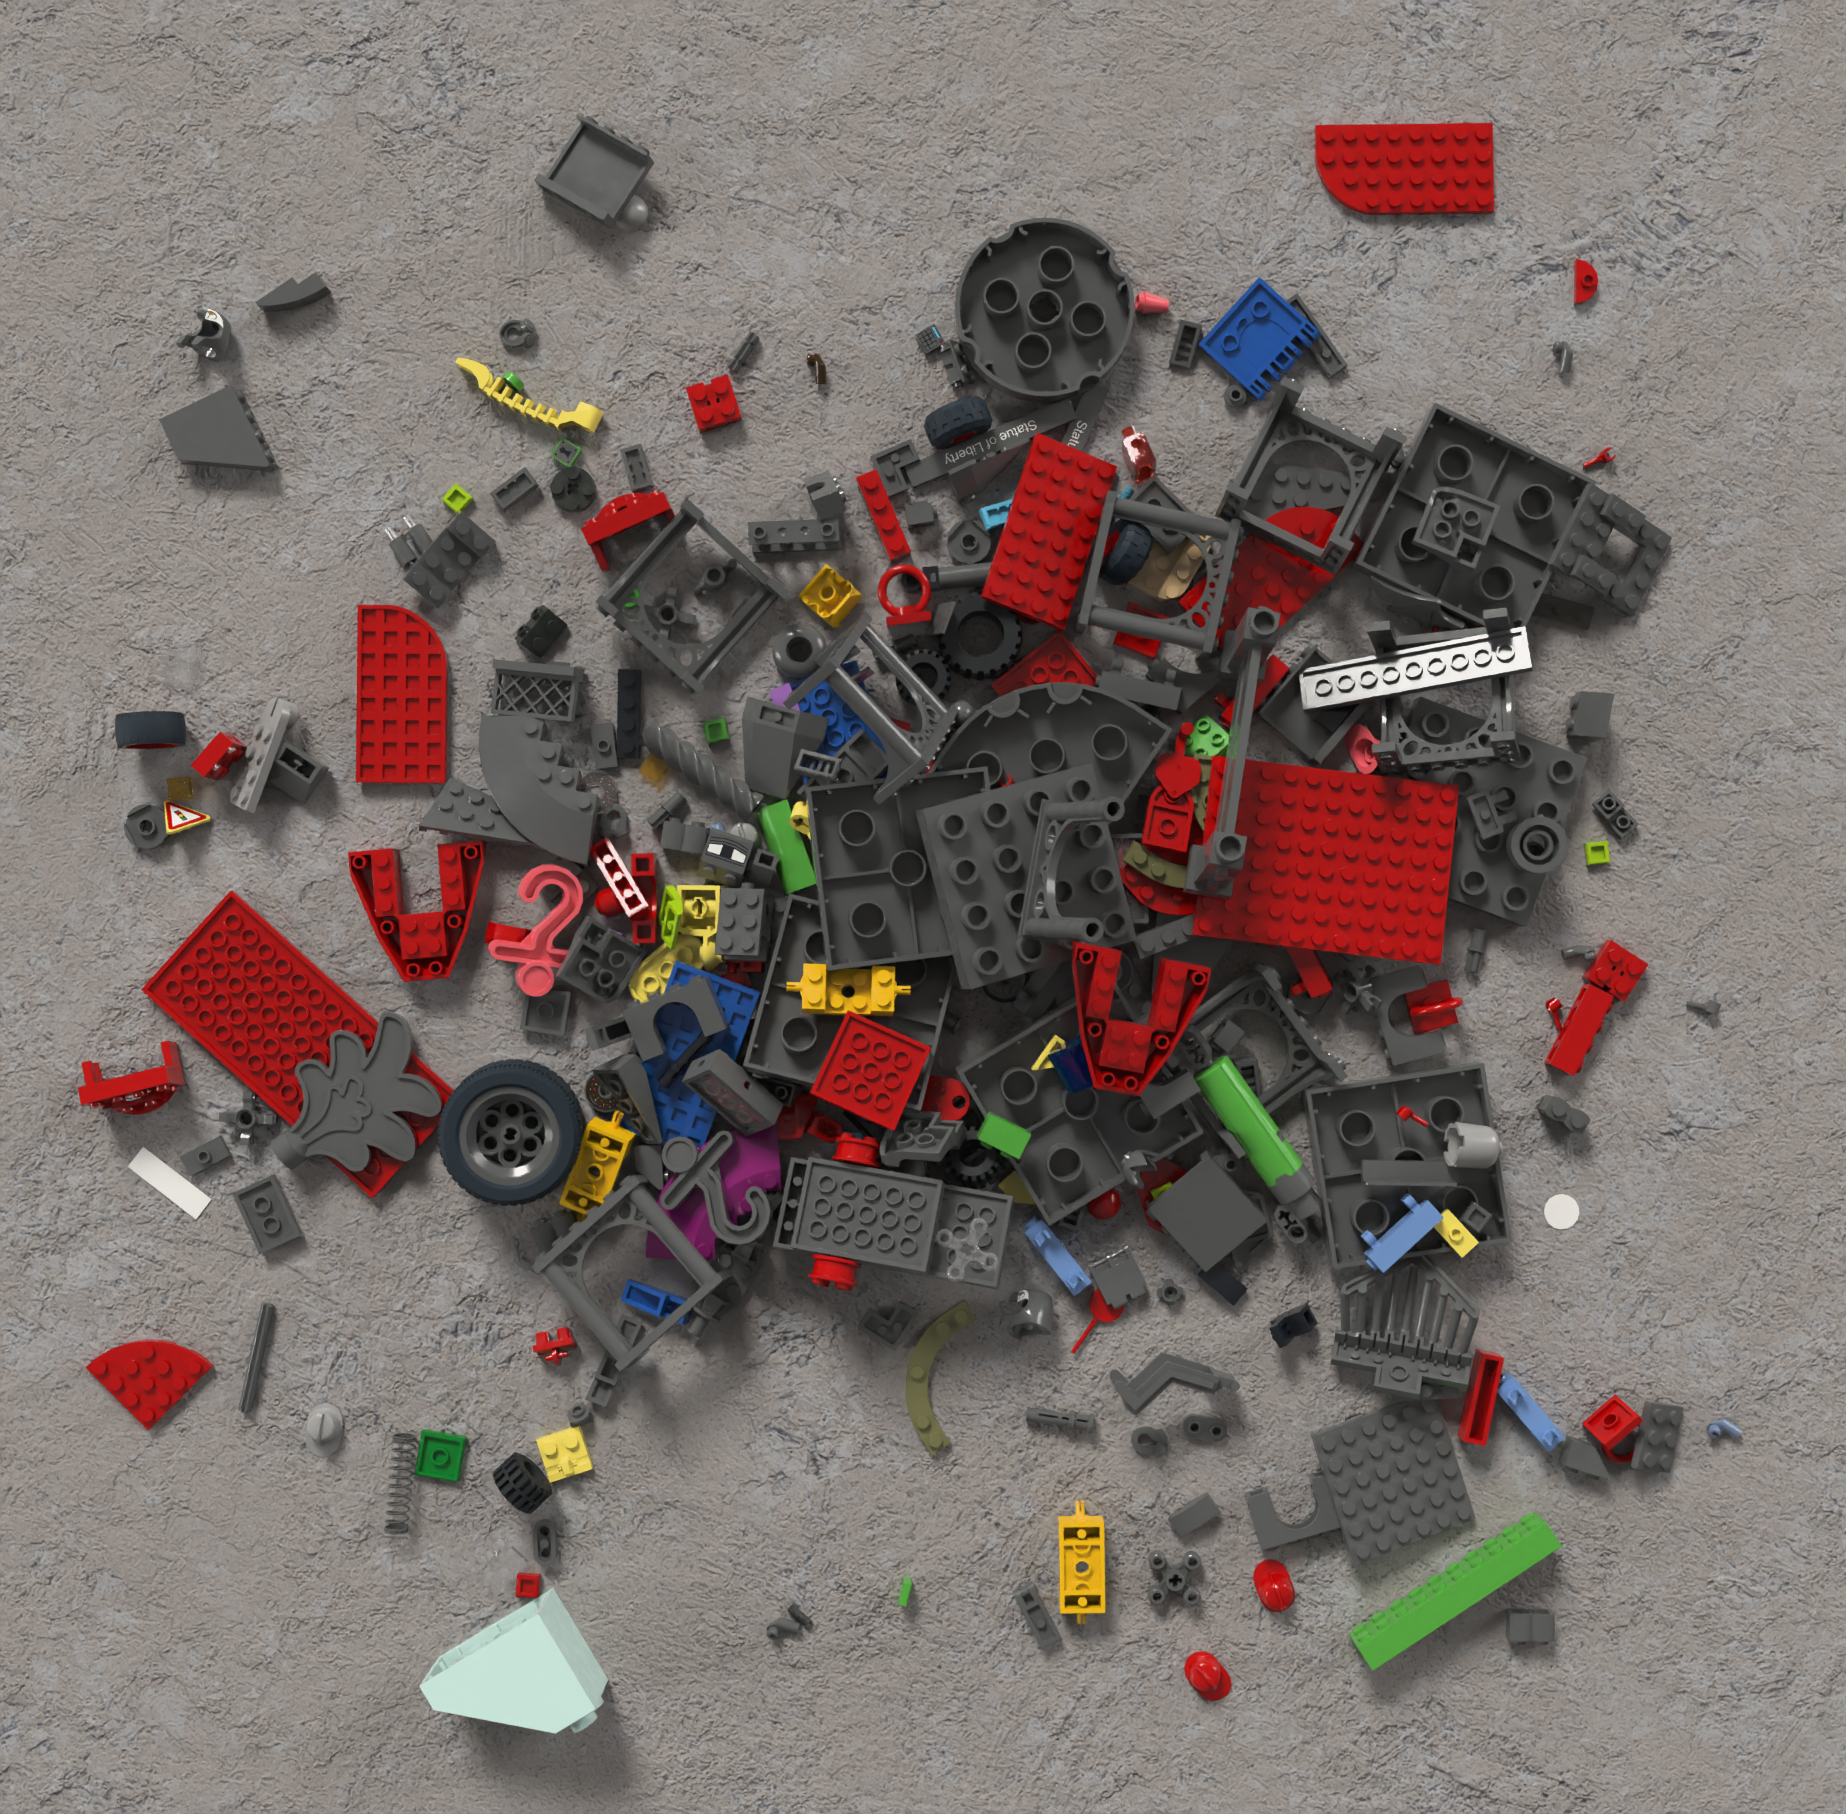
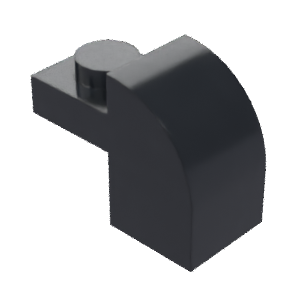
[1269,1303,1318,1348]

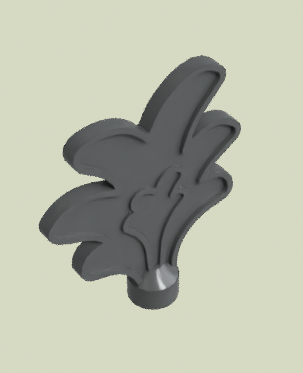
[270,1012,444,1172]

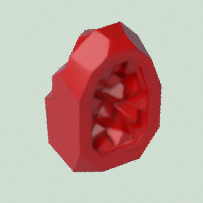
[804,1112,843,1143]

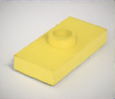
[1433,1208,1479,1258]

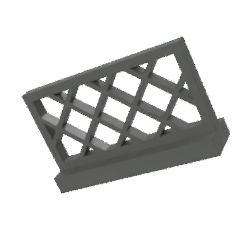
[491,659,584,722]

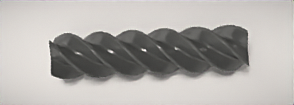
[638,718,764,822]

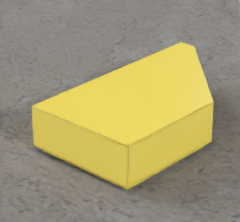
[1031,1035,1074,1071]
[999,1170,1036,1204]

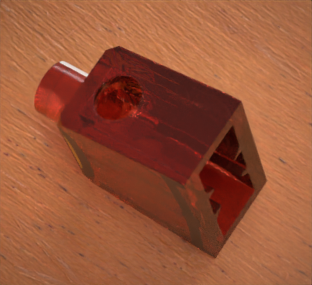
[1121,426,1156,484]

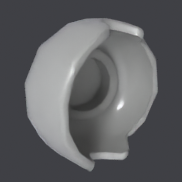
[616,195,648,232]

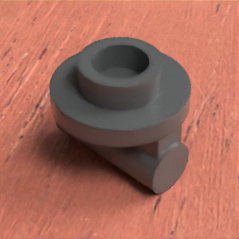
[567,1404,593,1427]

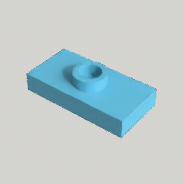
[979,499,1013,531]

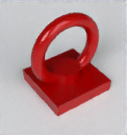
[878,564,932,626]
[1404,979,1463,1033]
[1582,1395,1643,1464]

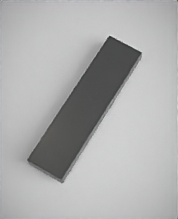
[1287,293,1348,380]

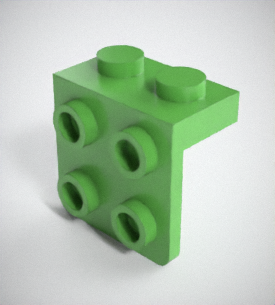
[1174,715,1229,758]

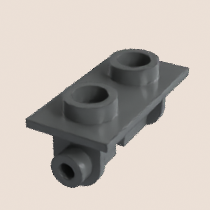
[940,340,972,388]

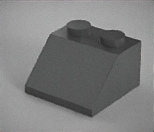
[1565,691,1614,742]

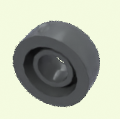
[772,622,827,682]
[1506,814,1568,876]

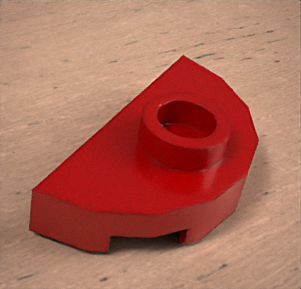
[1574,259,1598,305]

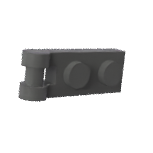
[1012,1581,1061,1649]

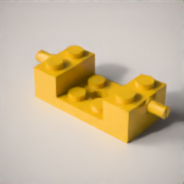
[786,963,911,1017]
[559,1110,636,1222]
[1058,1500,1105,1624]

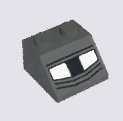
[697,828,754,888]

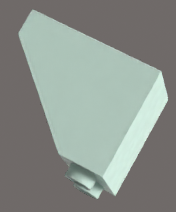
[419,1588,608,1734]

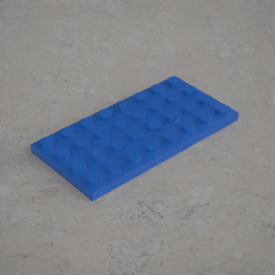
[620,961,761,1148]

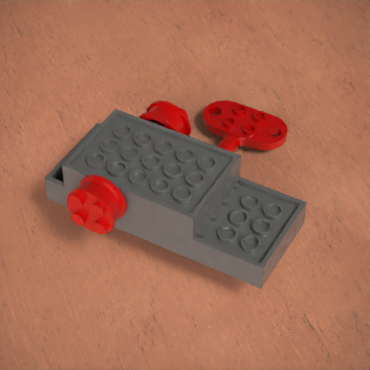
[773,1075,1015,1292]

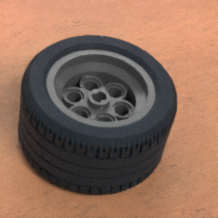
[438,1059,584,1206]

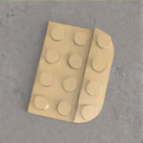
[1128,532,1212,602]

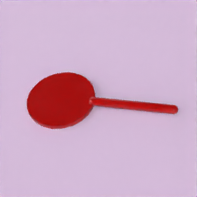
[1071,1288,1125,1354]

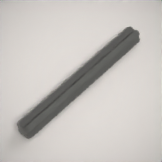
[238,1303,274,1413]

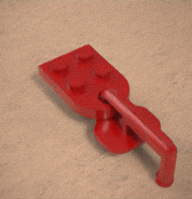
[1141,722,1201,855]

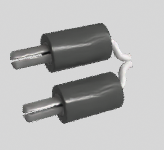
[385,514,433,568]

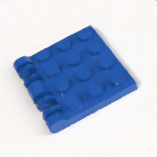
[1198,277,1321,402]

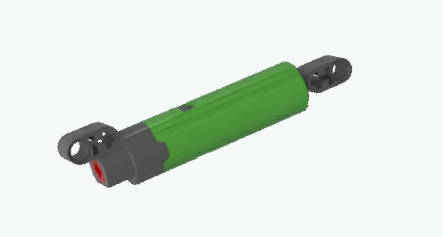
[1177,1024,1321,1244]

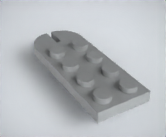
[229,697,299,813]

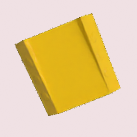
[798,565,862,628]

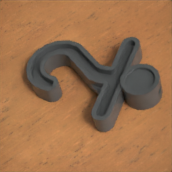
[660,1130,773,1245]

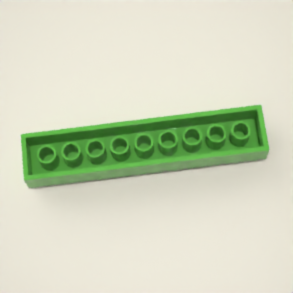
[1349,1512,1562,1671]

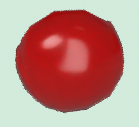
[1087,1188,1122,1220]

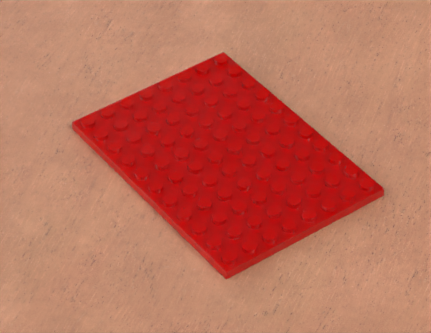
[1192,755,1459,965]

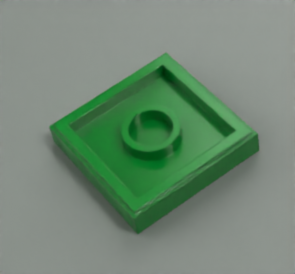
[414,1429,467,1482]

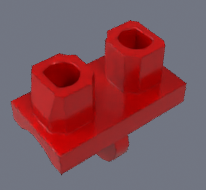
[533,1327,578,1366]

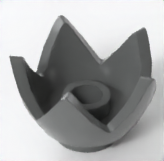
[1121,1150,1159,1189]

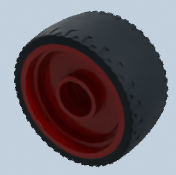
[115,711,186,749]

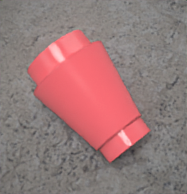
[1135,291,1169,314]

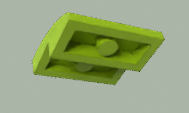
[658,885,683,950]

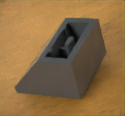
[267,741,329,805]

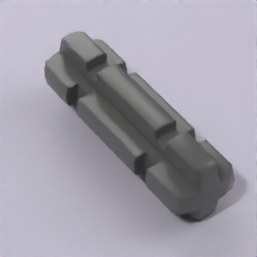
[727,331,759,373]

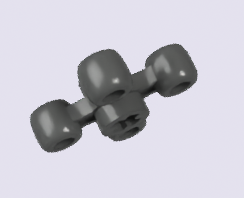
[1147,1550,1201,1606]

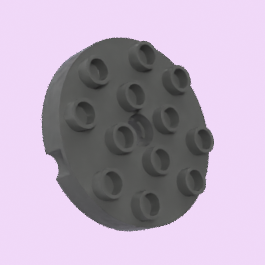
[955,218,1135,403]

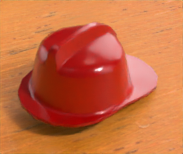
[1253,1559,1295,1612]
[1184,1651,1231,1701]

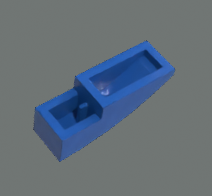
[621,1279,694,1324]

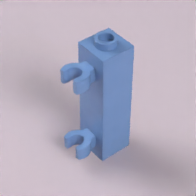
[1361,1193,1444,1273]
[1024,1217,1092,1296]
[1497,1372,1566,1452]

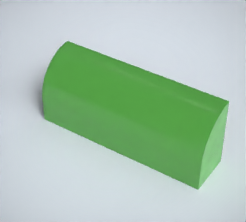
[755,799,816,896]

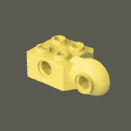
[677,885,729,971]

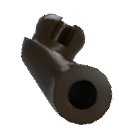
[807,353,827,384]

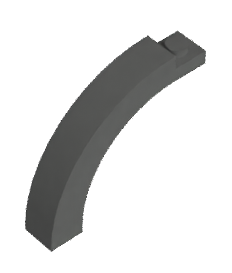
[584,1016,632,1051]

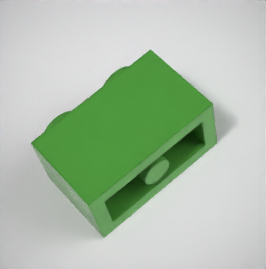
[977,1112,1031,1160]

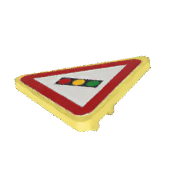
[164,801,210,834]

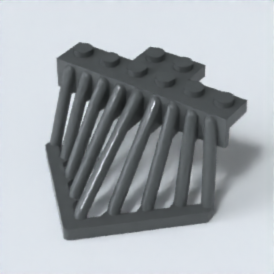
[1331,1255,1480,1400]

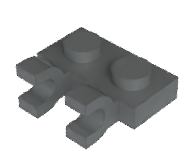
[1465,789,1517,840]

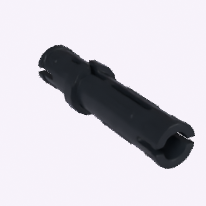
[658,1031,713,1089]

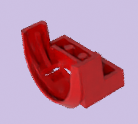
[581,490,685,572]
[78,1041,185,1115]

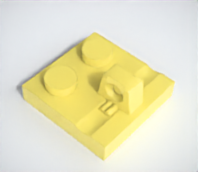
[536,1425,593,1483]

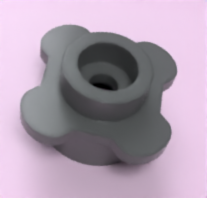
[1157,1278,1184,1305]

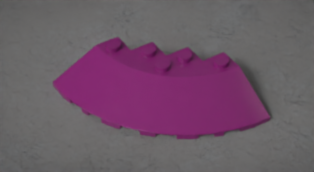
[646,1120,781,1261]

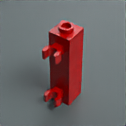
[1213,654,1289,731]
[1267,944,1333,998]

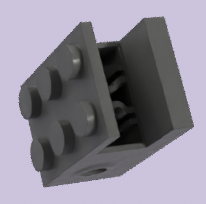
[715,883,774,963]

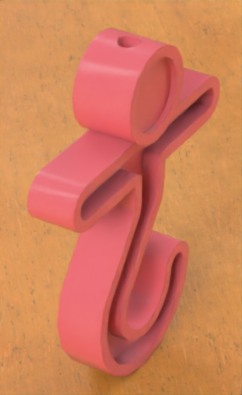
[488,864,583,997]

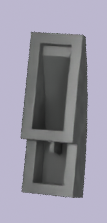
[256,272,331,312]

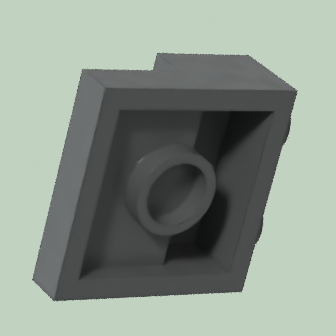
[540,857,600,906]

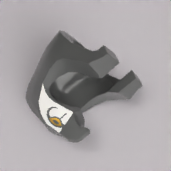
[176,306,231,362]
[1007,1289,1053,1341]

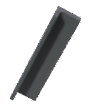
[1361,1160,1457,1186]

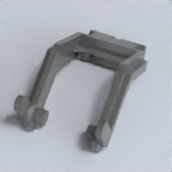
[1109,1352,1240,1415]

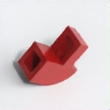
[484,921,532,944]

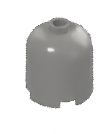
[1444,1122,1502,1169]

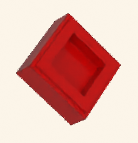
[515,1572,540,1598]

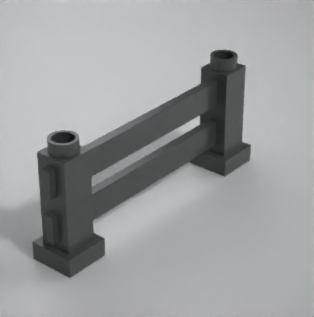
[1183,606,1280,900]

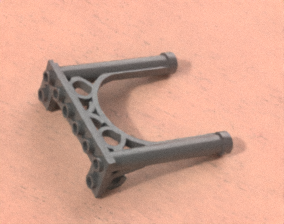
[1018,797,1125,945]

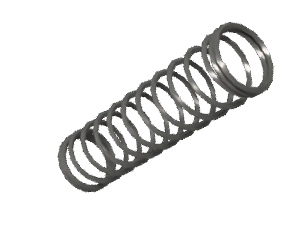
[384,1433,417,1535]

